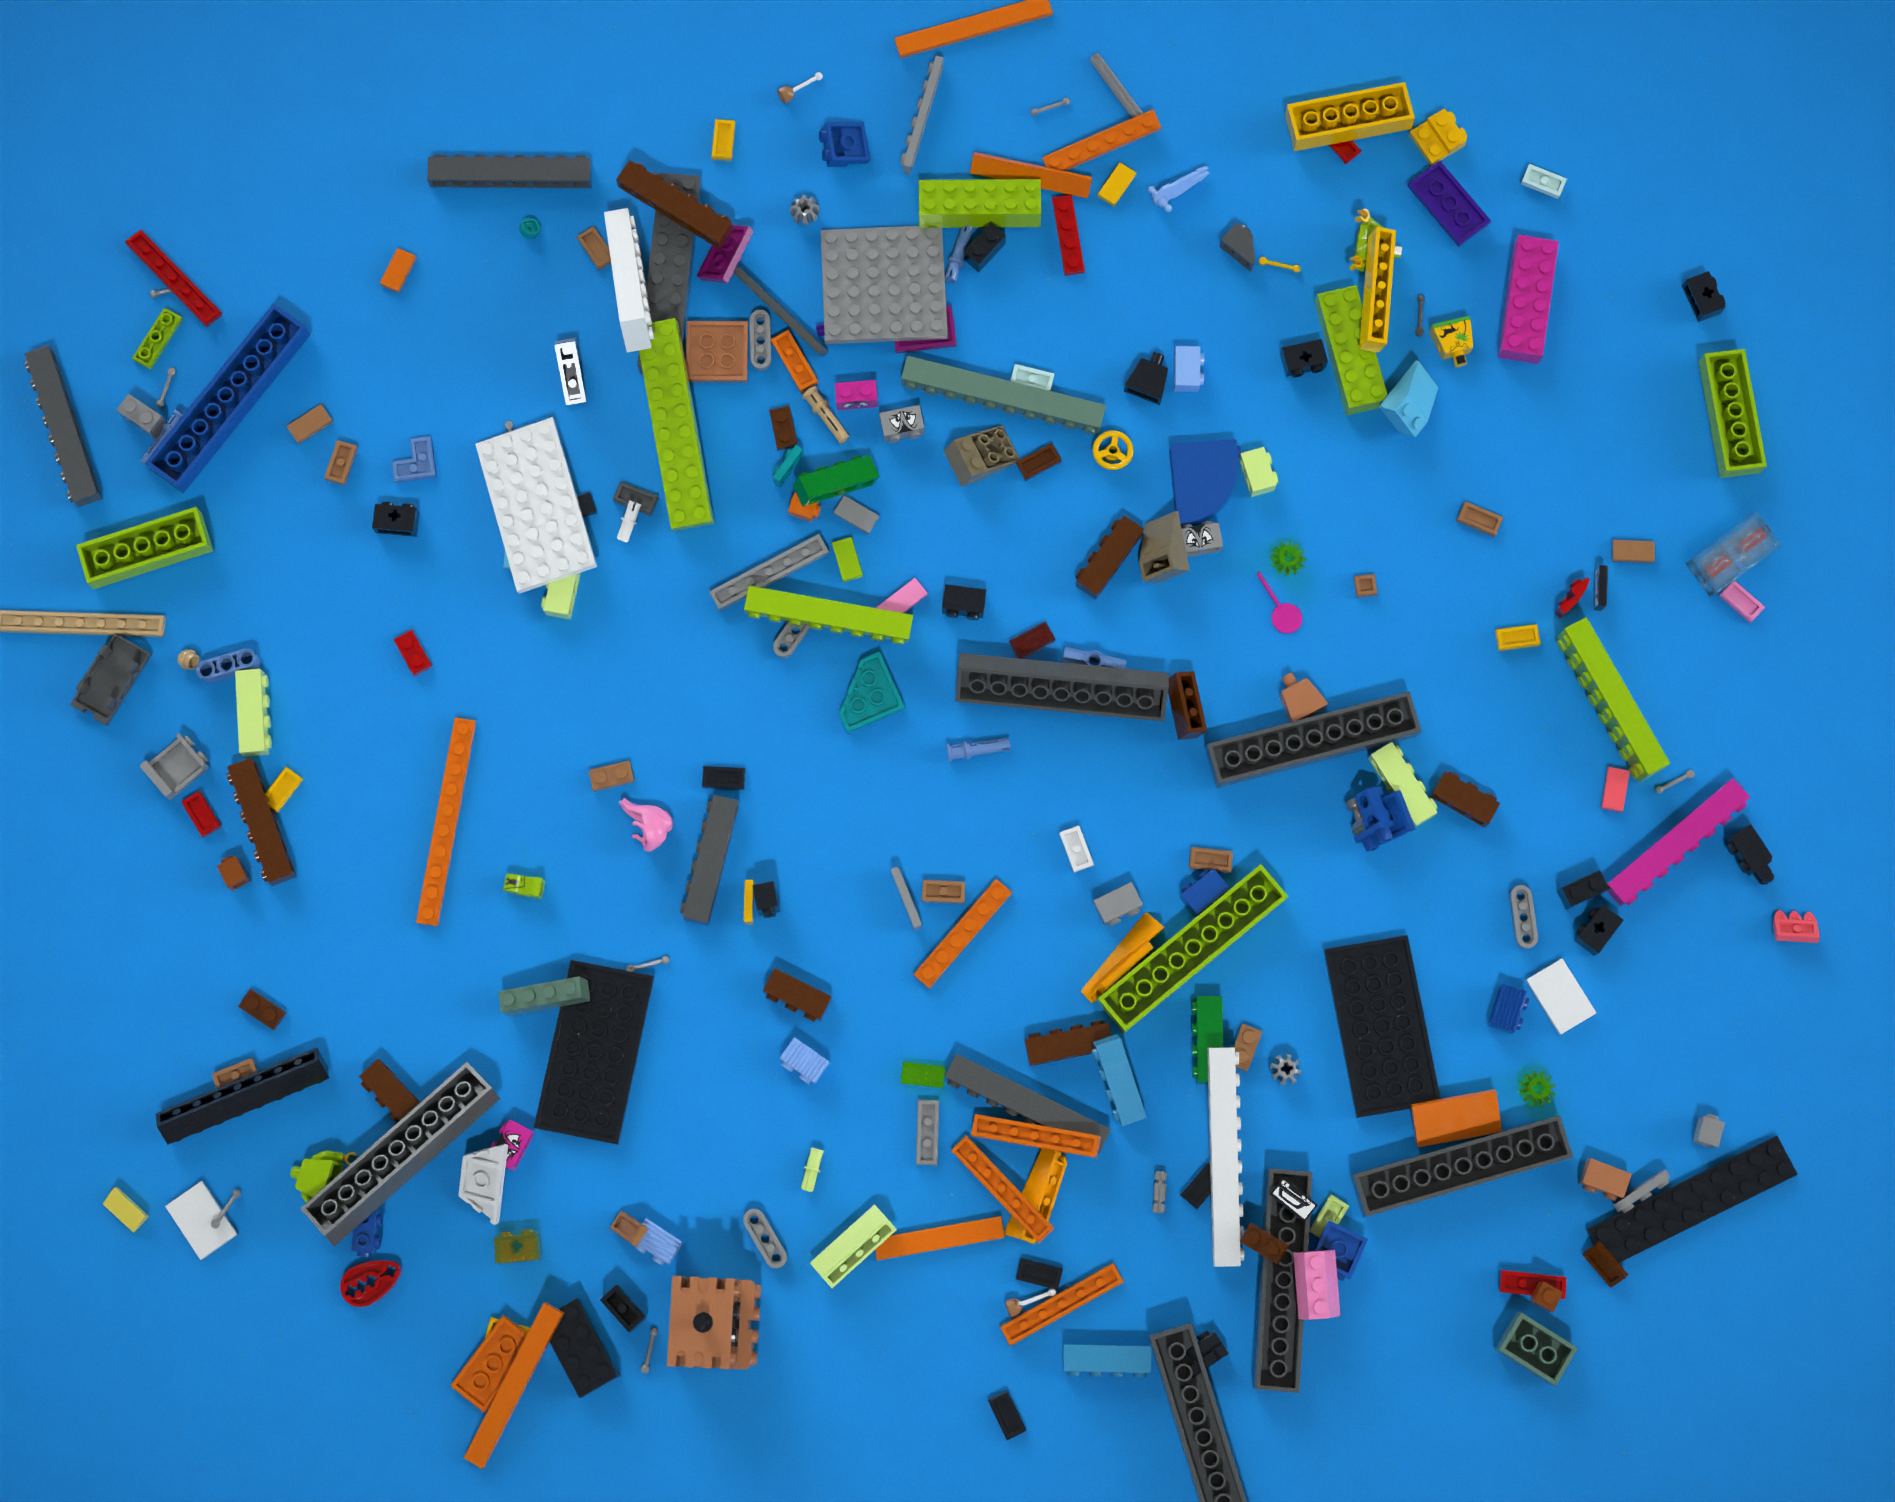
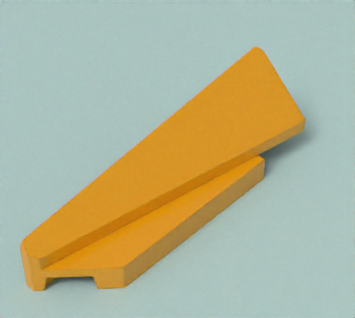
[1081,913,1164,1004]
[1004,1149,1067,1244]

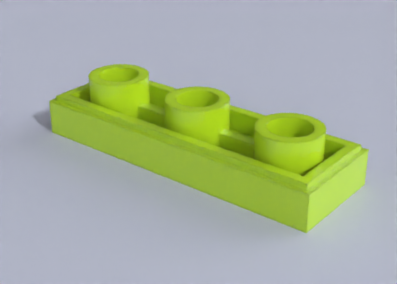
[132,308,183,370]

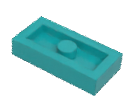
[772,445,804,488]

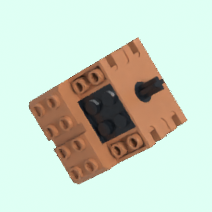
[667,1276,761,1370]

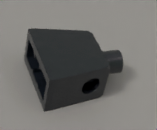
[1124,352,1168,405]

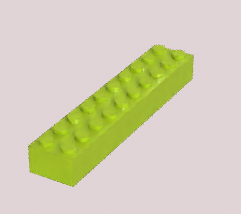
[639,318,715,531]
[1097,864,1289,1034]

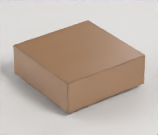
[1353,574,1378,598]

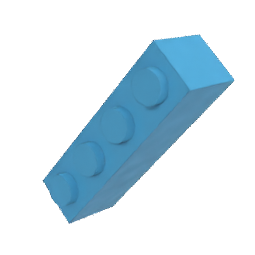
[1092,1034,1147,1126]
[1063,1344,1151,1377]

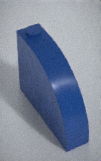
[1169,439,1241,526]

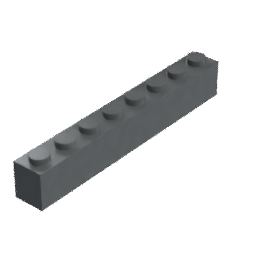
[427,155,592,188]
[24,345,102,507]
[945,1054,1111,1154]

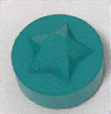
[519,218,541,239]

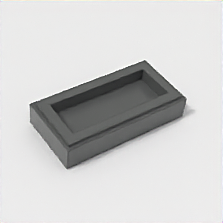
[613,482,659,516]

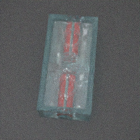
[1685,512,1782,597]

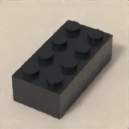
[550,1298,621,1398]

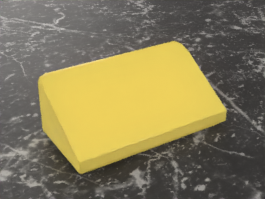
[103,1187,149,1233]

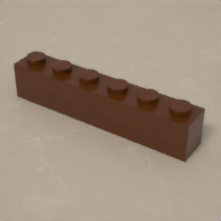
[616,160,733,250]
[226,758,297,886]

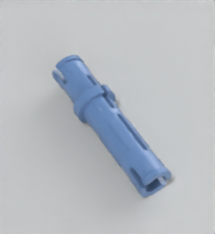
[945,226,974,284]

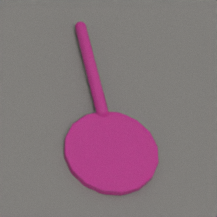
[1257,572,1302,634]

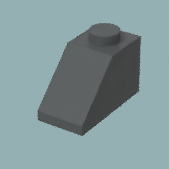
[1219,222,1255,272]

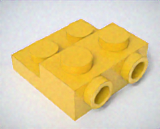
[1409,108,1467,166]

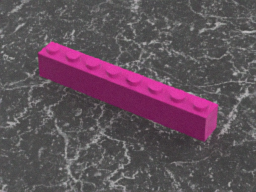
[1607,778,1750,906]

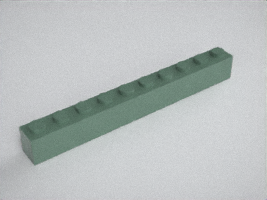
[901,356,1106,435]

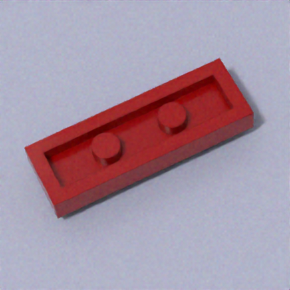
[1499,1270,1567,1299]

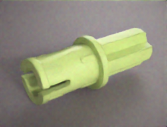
[801,1148,824,1192]

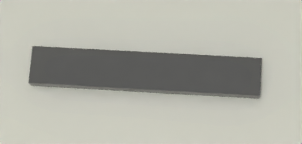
[733,266,828,356]

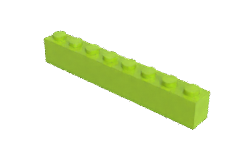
[744,586,913,645]

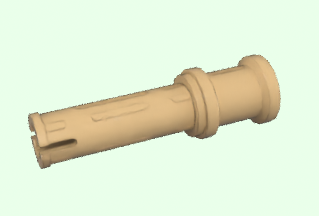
[802,386,850,444]

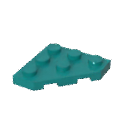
[839,652,905,734]

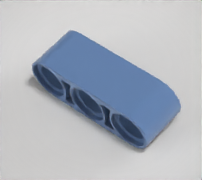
[196,649,260,683]

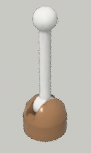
[777,72,823,104]
[1005,1288,1056,1317]

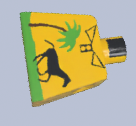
[1429,316,1473,367]

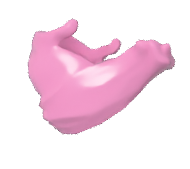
[619,798,674,852]

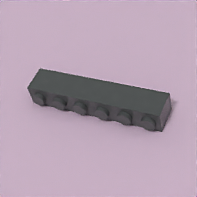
[680,795,740,926]

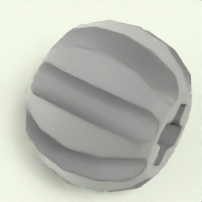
[790,195,820,226]
[1270,1054,1302,1086]

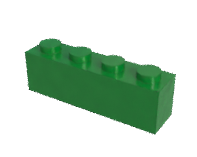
[792,455,880,507]
[1191,996,1223,1084]

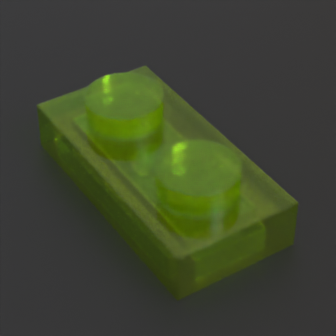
[901,1062,946,1089]

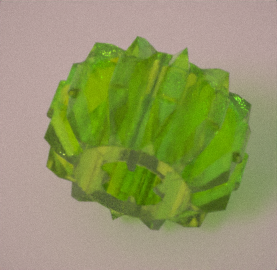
[1270,541,1306,576]
[1519,1070,1556,1107]

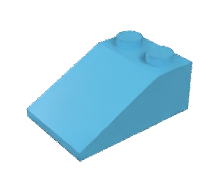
[1379,360,1438,437]

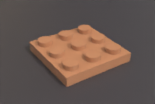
[686,321,749,382]

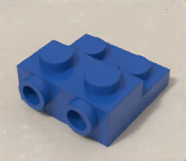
[819,123,870,167]
[1313,1220,1368,1281]

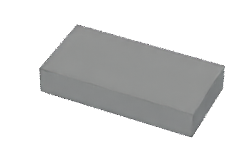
[833,495,879,535]

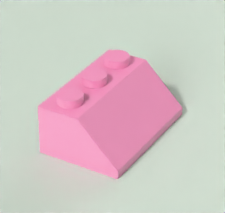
[1293,1250,1340,1320]

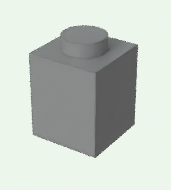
[1693,1114,1725,1149]

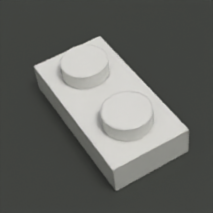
[1059,826,1094,873]

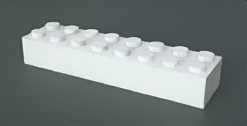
[604,208,654,352]

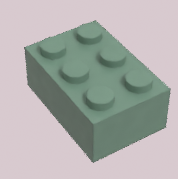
[1495,1312,1578,1386]

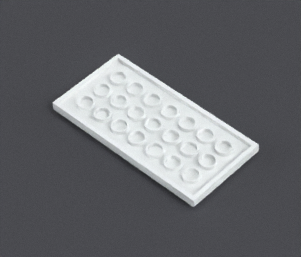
[475,417,597,594]

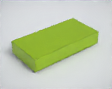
[832,537,863,583]

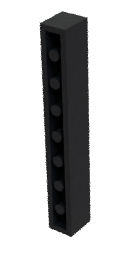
[156,1048,329,1145]

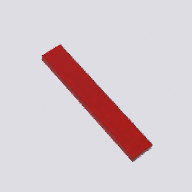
[125,230,222,328]

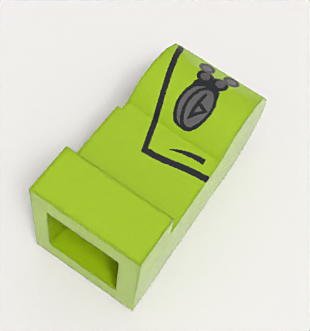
[503,874,546,900]

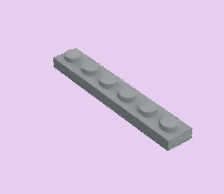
[900,56,944,175]
[709,534,829,611]

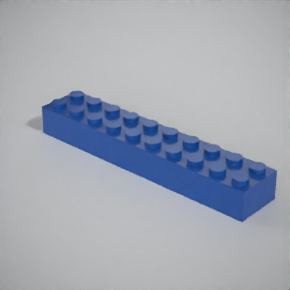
[145,304,311,493]

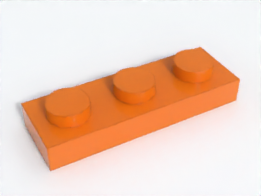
[771,330,818,393]

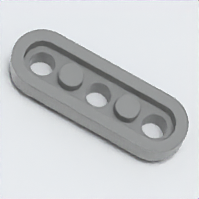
[750,310,772,371]
[773,622,811,658]
[1509,885,1538,949]
[1613,1169,1671,1213]
[743,1209,787,1269]

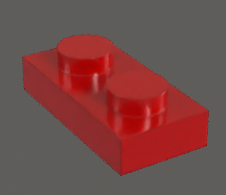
[393,630,433,677]

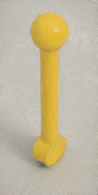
[1259,257,1301,273]

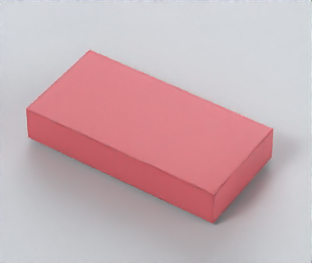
[1601,767,1630,813]

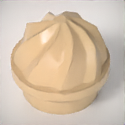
[177,649,200,670]

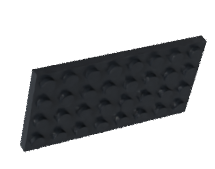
[1323,935,1441,1118]
[534,960,655,1145]

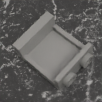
[139,734,210,800]

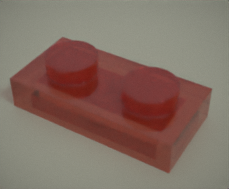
[1009,622,1056,659]

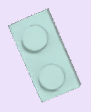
[1521,164,1567,199]
[1011,364,1055,391]

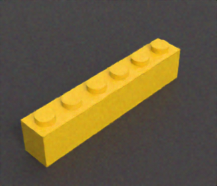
[1359,227,1396,353]

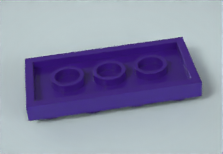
[1407,161,1491,247]

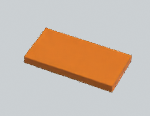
[1411,1089,1502,1147]
[450,1315,528,1413]

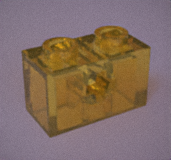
[494,1229,542,1264]

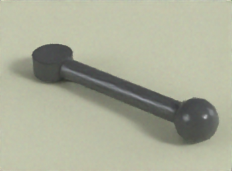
[1415,295,1425,337]

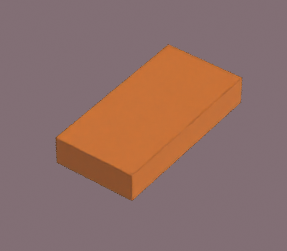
[380,248,417,293]

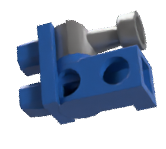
[1345,787,1395,852]

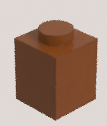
[217,856,251,891]
[1529,1282,1563,1312]

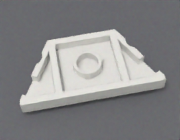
[459,1144,508,1225]

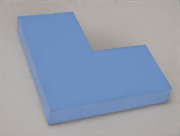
[392,436,436,483]

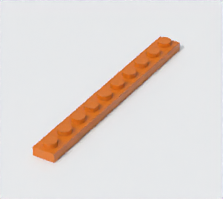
[416,718,476,927]

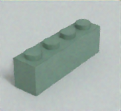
[498,977,590,1016]

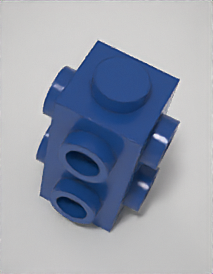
[351,1209,383,1257]

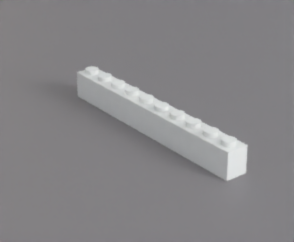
[1207,1047,1244,1267]

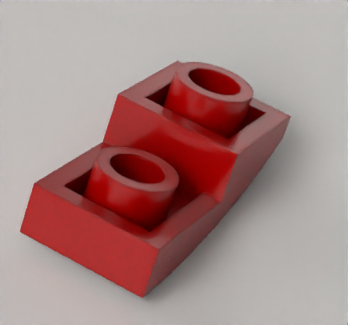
[1555,578,1590,618]

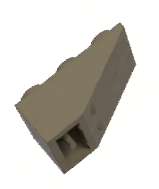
[943,425,1020,486]
[1139,511,1190,583]

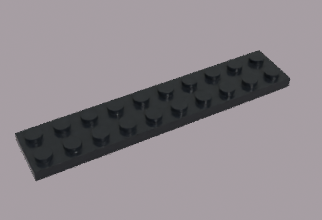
[1586,1136,1798,1263]

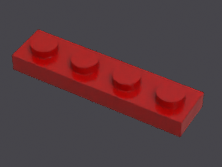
[1052,195,1085,276]

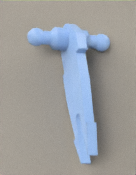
[1148,166,1209,212]

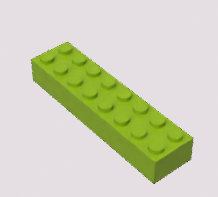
[1556,617,1670,783]

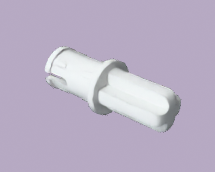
[617,500,642,542]

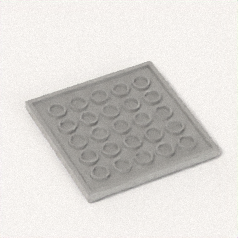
[821,226,948,344]

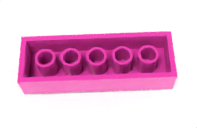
[1498,235,1559,364]

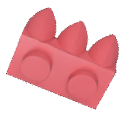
[1772,910,1820,943]

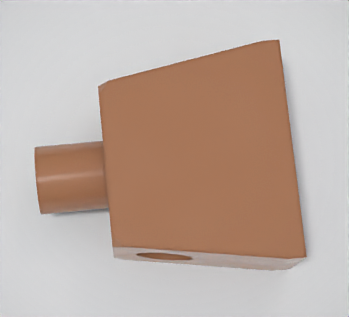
[1280,673,1328,723]

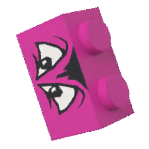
[835,380,878,410]
[490,1119,535,1171]

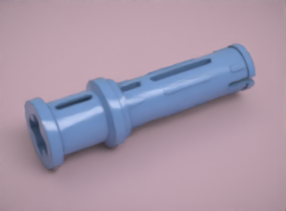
[140,409,183,465]
[946,737,1011,762]

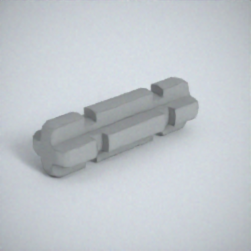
[1153,1171,1167,1214]

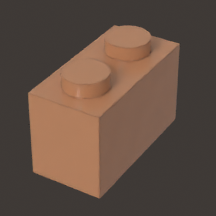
[1578,1158,1632,1201]

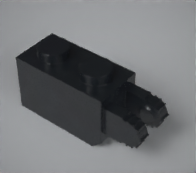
[1725,824,1774,885]

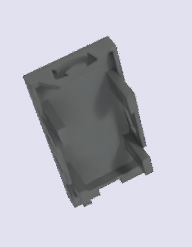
[70,634,152,726]

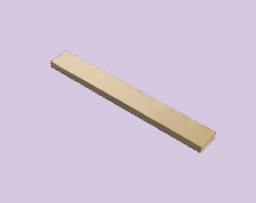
[0,610,166,637]

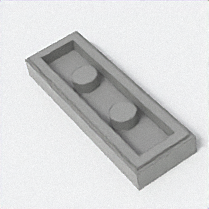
[891,867,922,931]
[916,1100,939,1166]

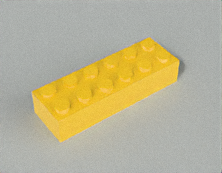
[1285,82,1415,151]

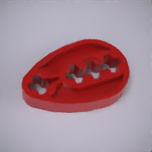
[340,1260,402,1307]

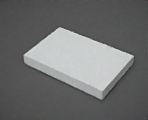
[1525,958,1596,1035]
[165,1181,238,1260]

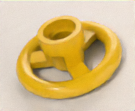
[1092,430,1134,470]

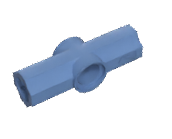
[1062,647,1127,669]

